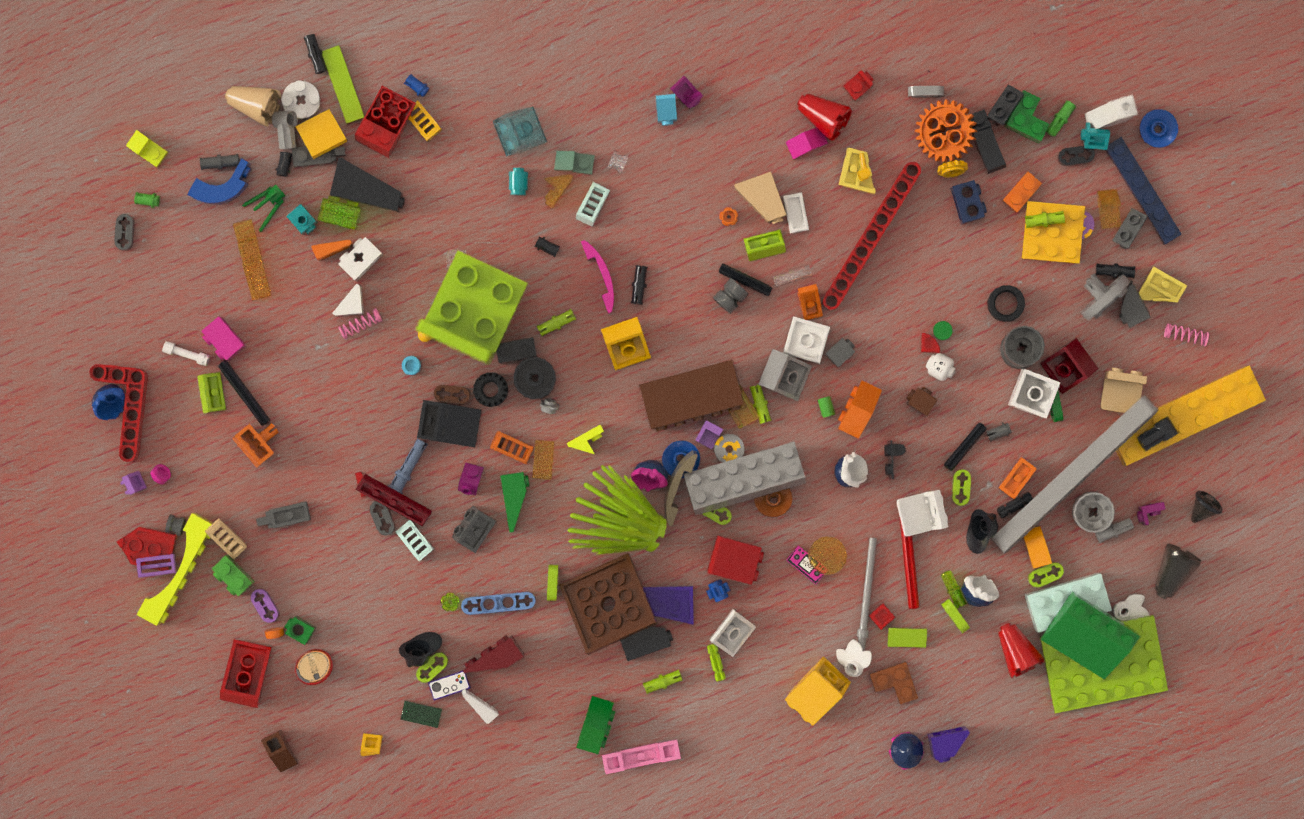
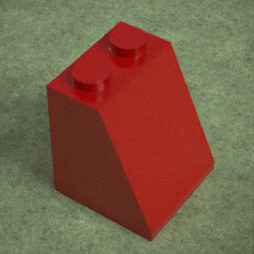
[707,535,764,585]

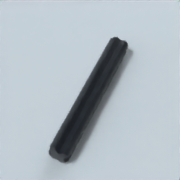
[218,361,270,426]

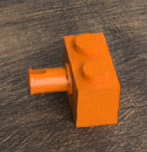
[232,423,279,468]

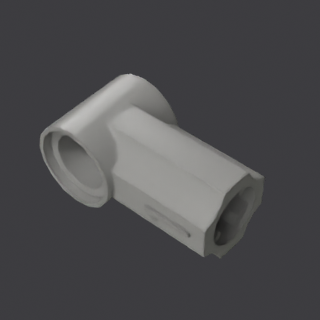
[272,111,298,149]

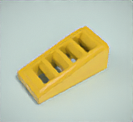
[409,100,442,142]

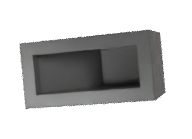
[1119,280,1150,328]

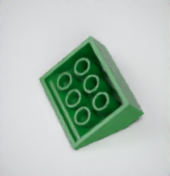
[1040,591,1141,679]

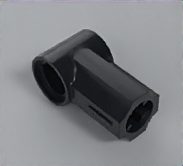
[1137,416,1178,451]

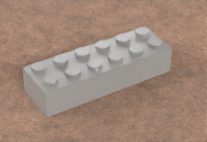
[683,442,806,516]

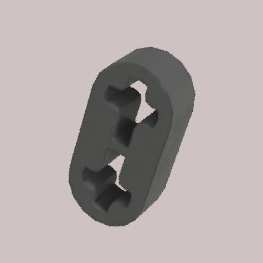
[114,214,135,251]
[370,501,395,536]

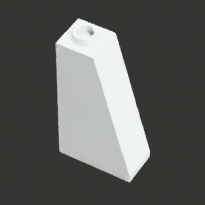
[1085,95,1138,129]

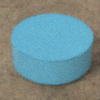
[402,356,421,375]

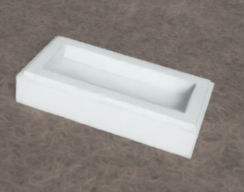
[783,192,809,234]

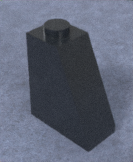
[620,626,673,661]

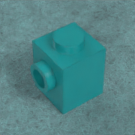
[286,204,318,235]

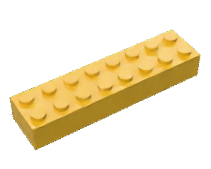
[1116,365,1266,466]

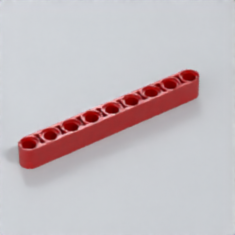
[822,162,921,310]

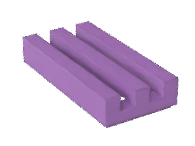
[136,554,177,578]

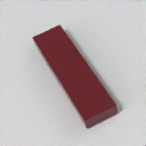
[355,474,432,527]

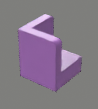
[695,420,723,449]

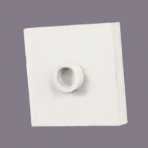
[783,316,830,364]

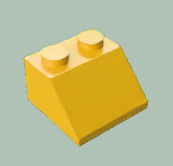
[601,317,651,370]

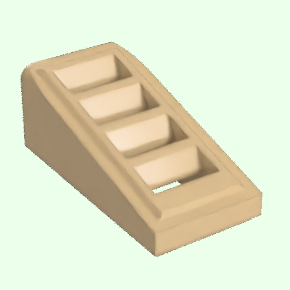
[205,518,247,559]

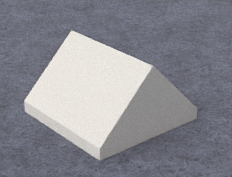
[709,609,756,657]

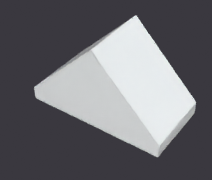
[333,284,364,317]

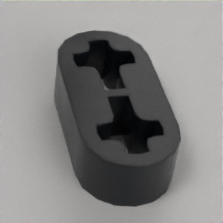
[1058,146,1095,166]

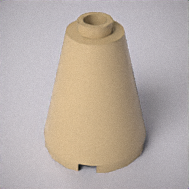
[225,86,281,127]

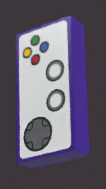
[428,670,471,700]

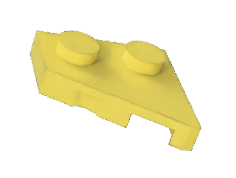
[839,148,876,194]
[1138,266,1187,302]

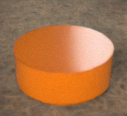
[264,627,285,639]

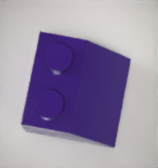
[927,726,970,763]

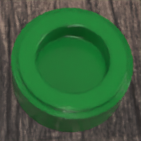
[933,321,953,340]

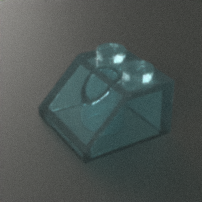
[493,107,547,157]

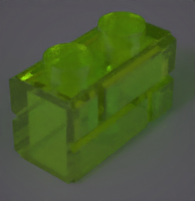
[318,196,362,230]

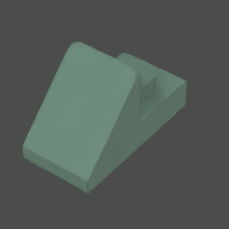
[554,151,595,175]

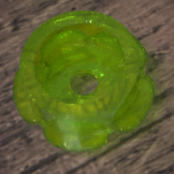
[441,592,460,611]

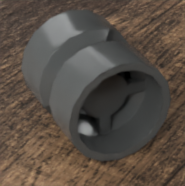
[713,278,749,314]

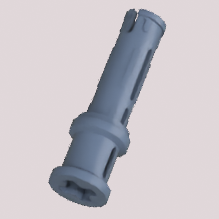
[387,438,428,494]

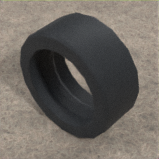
[987,285,1025,322]

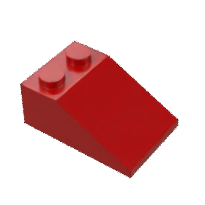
[220,639,271,708]

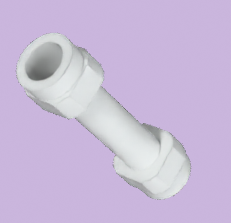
[162,341,210,366]

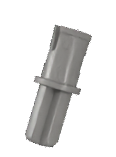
[1095,518,1134,543]

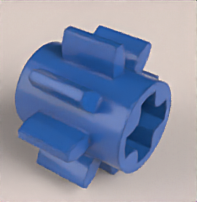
[706,579,731,602]

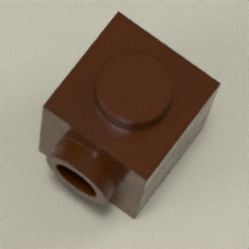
[906,387,937,416]

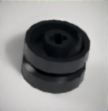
[513,357,556,400]

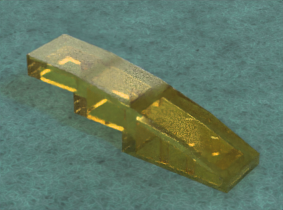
[233,219,271,301]

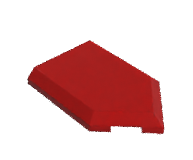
[116,527,177,571]

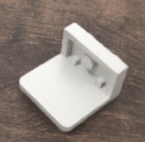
[897,490,948,536]

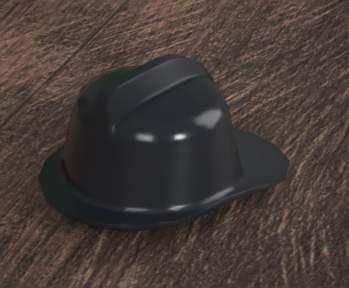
[966,509,998,554]
[399,632,442,667]

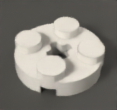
[281,80,320,119]

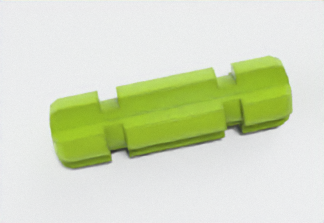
[707,644,726,681]

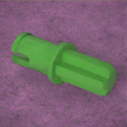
[1046,100,1076,137]

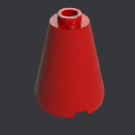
[797,94,852,142]
[998,623,1045,679]

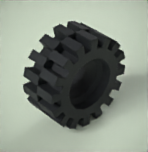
[473,372,508,407]

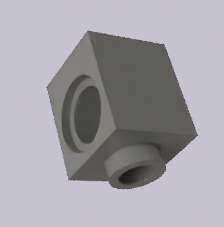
[825,338,855,368]

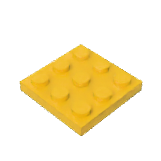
[1022,201,1085,264]

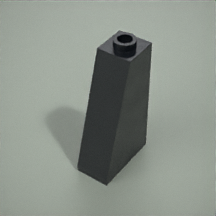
[330,158,405,213]

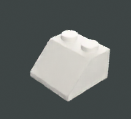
[1008,369,1060,419]

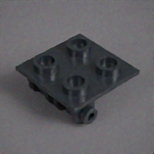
[884,441,906,479]

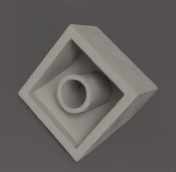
[758,349,812,401]

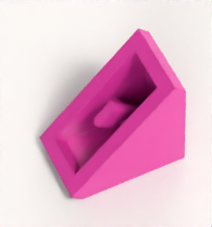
[785,128,828,160]

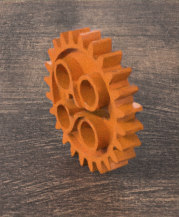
[915,99,977,163]

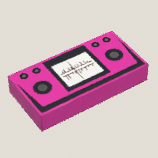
[786,546,828,584]

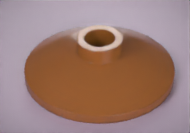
[754,488,793,517]

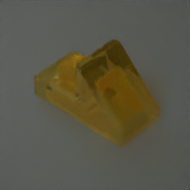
[544,174,574,209]
[1097,189,1121,229]

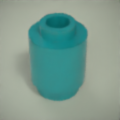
[509,168,528,195]

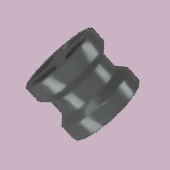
[165,514,186,536]

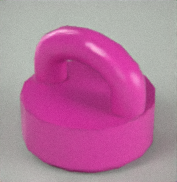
[150,464,171,485]

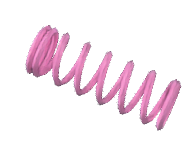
[338,308,382,339]
[1164,323,1209,346]

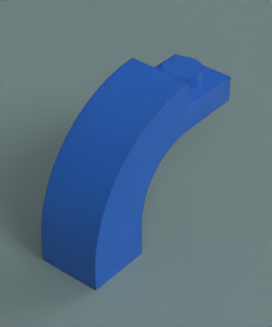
[187,158,251,204]

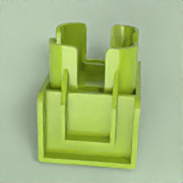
[416,250,528,365]

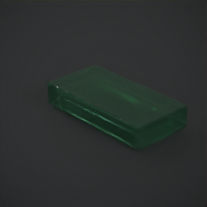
[400,700,442,728]

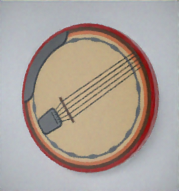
[295,649,333,685]

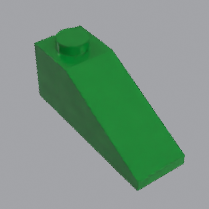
[500,472,530,533]

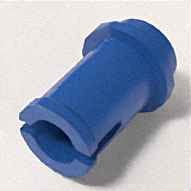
[404,74,429,97]

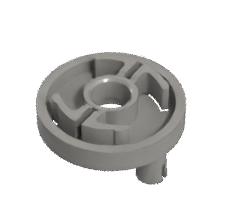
[1081,273,1130,321]

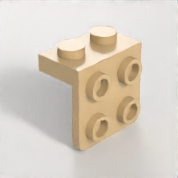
[1100,368,1147,413]

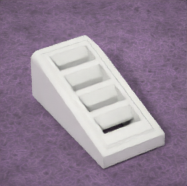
[462,689,499,724]

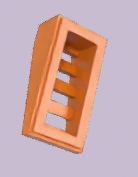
[311,240,353,261]
[490,431,534,464]

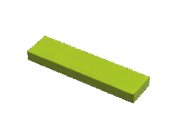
[322,45,365,124]

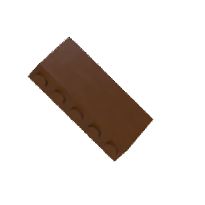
[639,360,745,432]

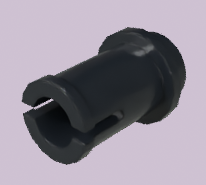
[275,152,292,177]
[534,236,560,257]

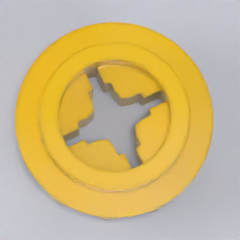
[937,160,968,178]

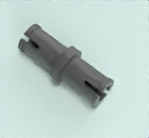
[200,154,239,170]

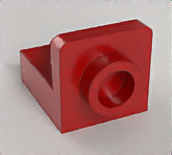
[843,70,874,101]

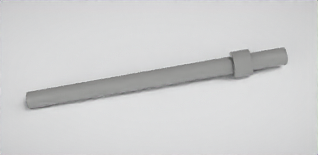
[857,537,877,651]

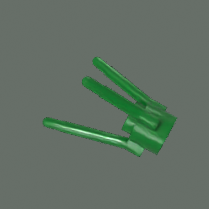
[242,184,285,232]

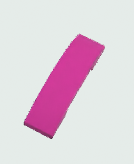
[581,240,614,314]

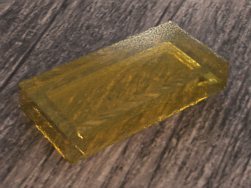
[532,440,555,480]

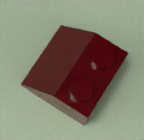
[1040,338,1099,394]

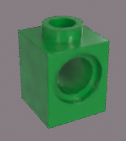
[284,616,316,645]

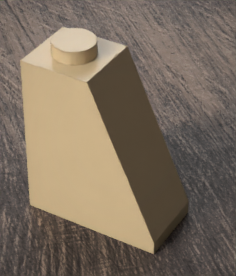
[734,172,786,224]

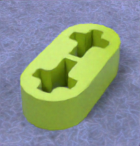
[952,469,971,506]
[702,507,732,525]
[1028,562,1064,587]
[547,564,558,601]
[941,599,970,634]
[416,652,448,683]

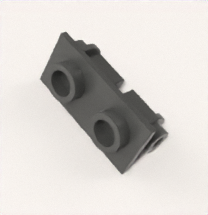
[1112,208,1148,250]

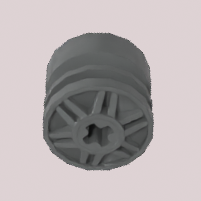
[1000,326,1045,370]

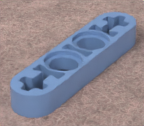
[461,592,536,615]

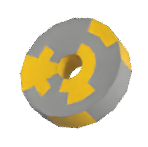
[714,434,745,463]

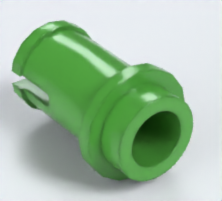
[134,192,160,208]

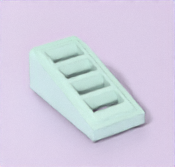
[576,182,610,227]
[395,520,434,561]

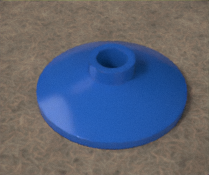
[1140,109,1178,148]
[662,440,700,478]

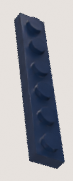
[1106,137,1182,245]

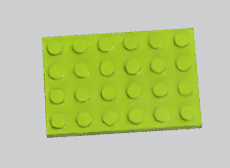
[1040,615,1168,713]

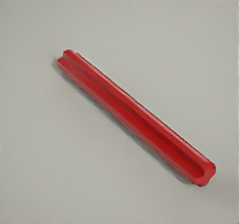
[900,520,919,609]

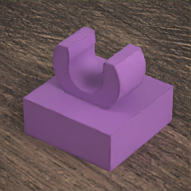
[120,471,147,495]

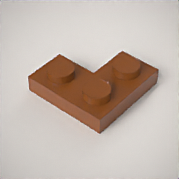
[869,661,918,704]

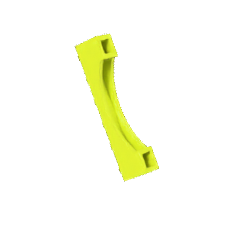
[137,513,213,626]

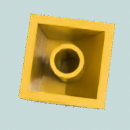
[785,656,851,726]

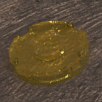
[808,536,847,575]

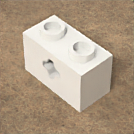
[339,237,383,282]

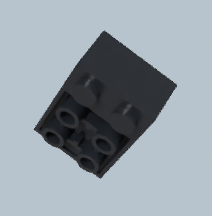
[417,400,482,448]

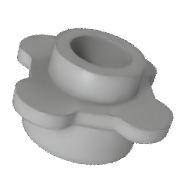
[540,399,559,414]

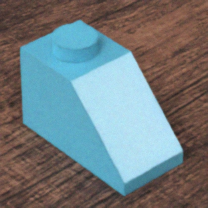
[656,94,677,126]

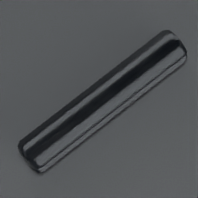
[719,264,772,296]
[944,423,987,471]

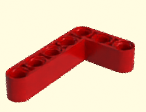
[89,364,148,462]

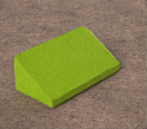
[743,230,786,261]
[197,372,226,413]
[887,627,927,648]

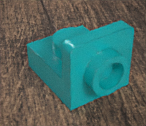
[1080,122,1110,150]

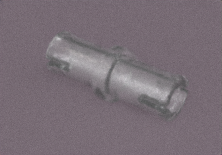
[772,265,812,288]

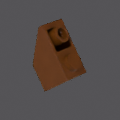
[261,730,298,772]

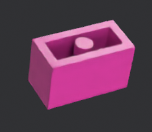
[202,316,246,361]

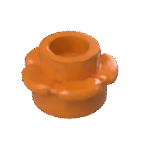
[719,207,738,226]

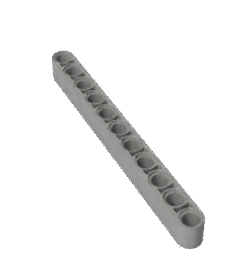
[991,396,1159,554]

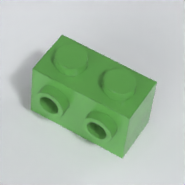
[212,555,255,596]

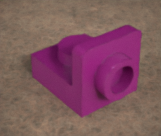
[1137,502,1166,526]

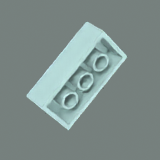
[1024,573,1112,633]

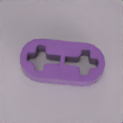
[251,589,279,623]

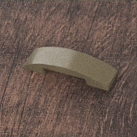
[664,450,698,527]

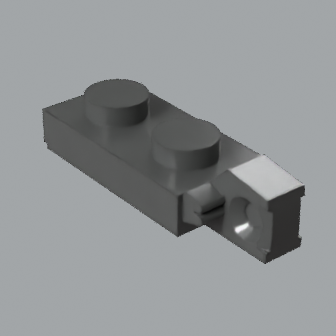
[292,146,346,168]
[256,501,311,529]

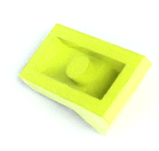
[126,130,168,168]
[567,425,604,454]

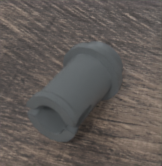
[986,422,1012,442]

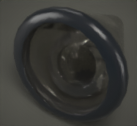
[1191,490,1223,523]

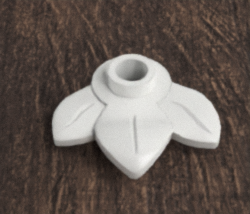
[1113,594,1149,621]
[836,639,872,677]

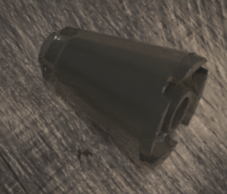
[1154,543,1201,599]

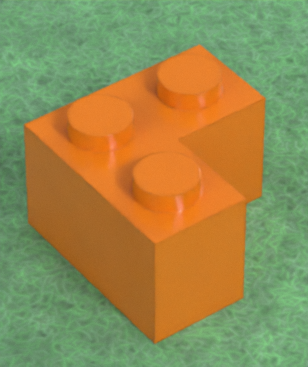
[838,380,882,439]

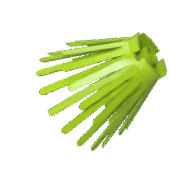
[568,465,667,555]

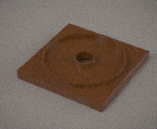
[559,553,658,655]

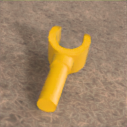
[857,153,871,181]

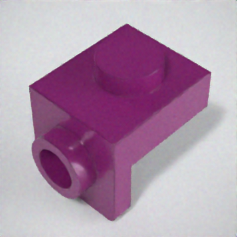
[670,76,703,109]
[458,462,484,495]

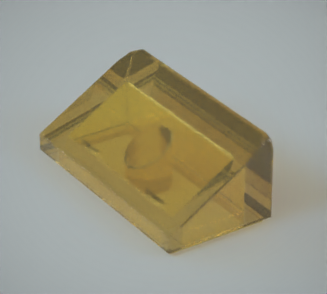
[727,385,760,429]

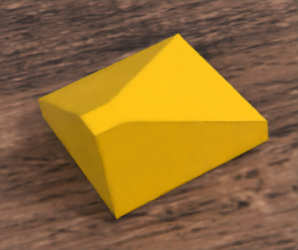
[360,733,382,756]

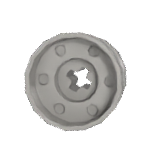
[1072,491,1115,533]

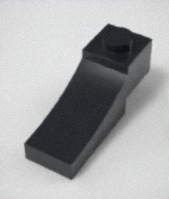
[970,110,1006,174]

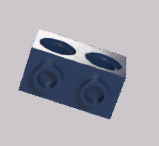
[950,180,987,225]

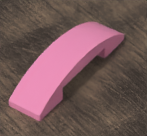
[602,739,681,774]

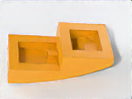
[1023,526,1052,569]

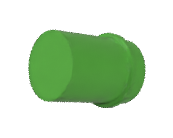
[817,396,835,418]

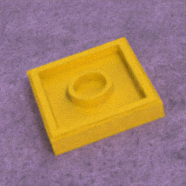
[295,109,347,159]

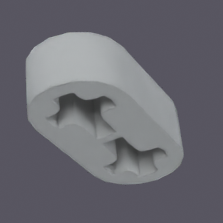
[908,86,944,98]

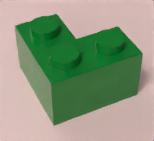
[1004,90,1050,144]
[576,696,615,754]

